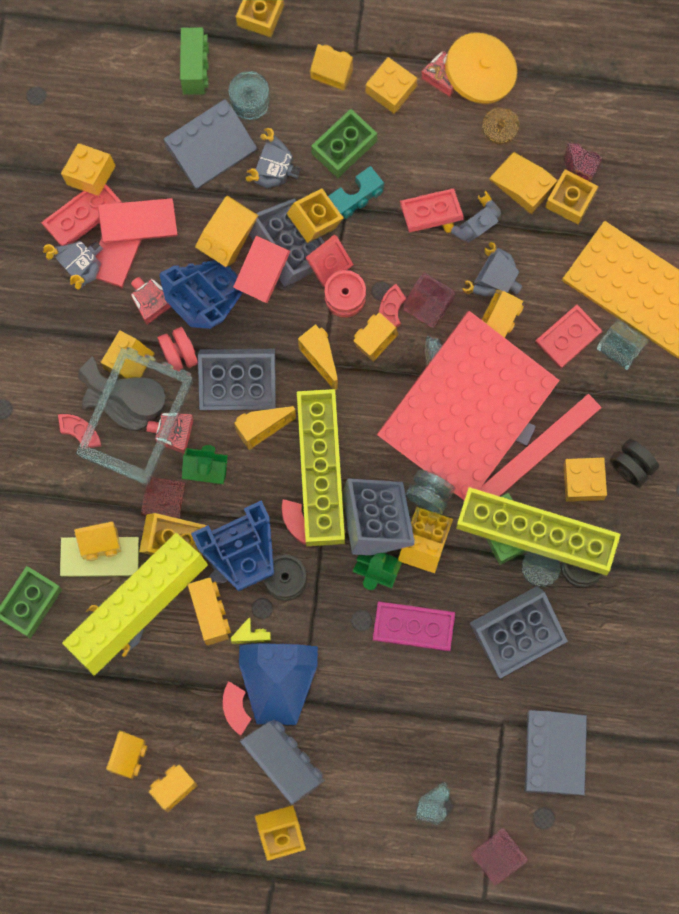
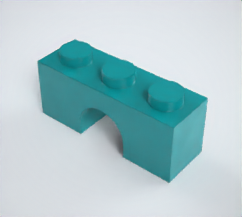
[328,166,384,219]

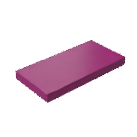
[373,601,455,652]

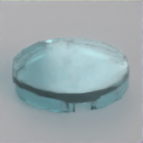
[522,552,561,587]

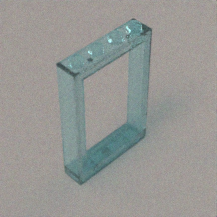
[76,347,193,485]

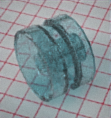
[228,71,270,119]
[405,470,455,514]

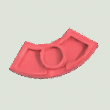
[379,284,406,328]
[58,414,101,449]
[281,499,311,547]
[223,682,252,736]

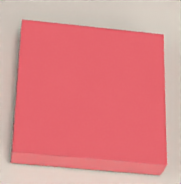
[306,235,354,287]

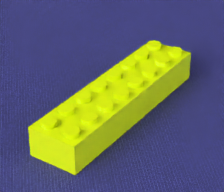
[297,389,345,546]
[456,487,620,576]
[62,533,208,676]

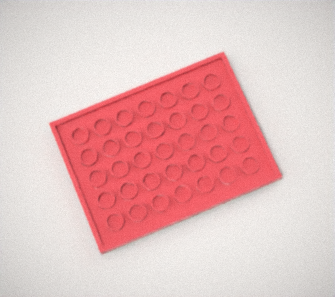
[376,311,560,501]

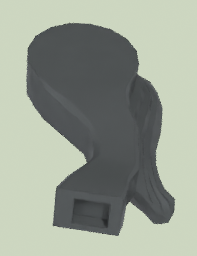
[78,356,165,430]

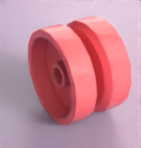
[324,270,366,318]
[157,327,198,375]

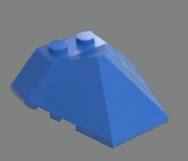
[159,260,243,329]
[191,501,274,591]
[239,644,318,725]

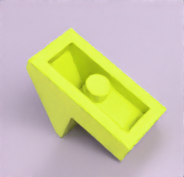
[231,618,271,644]

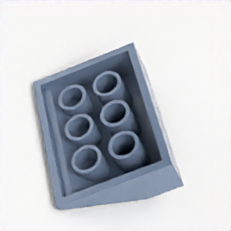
[164,99,257,190]
[249,198,324,287]
[198,349,276,410]
[342,479,415,555]
[470,586,568,678]
[525,710,587,795]
[240,720,325,804]

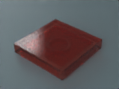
[141,476,186,519]

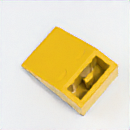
[398,507,453,573]

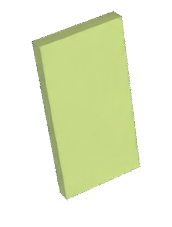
[60,537,139,577]

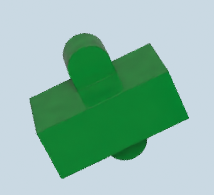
[182,445,228,484]
[353,552,402,590]

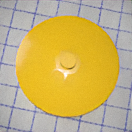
[445,33,517,104]

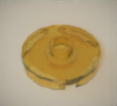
[482,107,519,144]

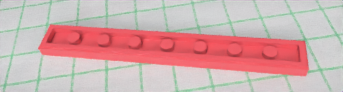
[479,394,602,497]

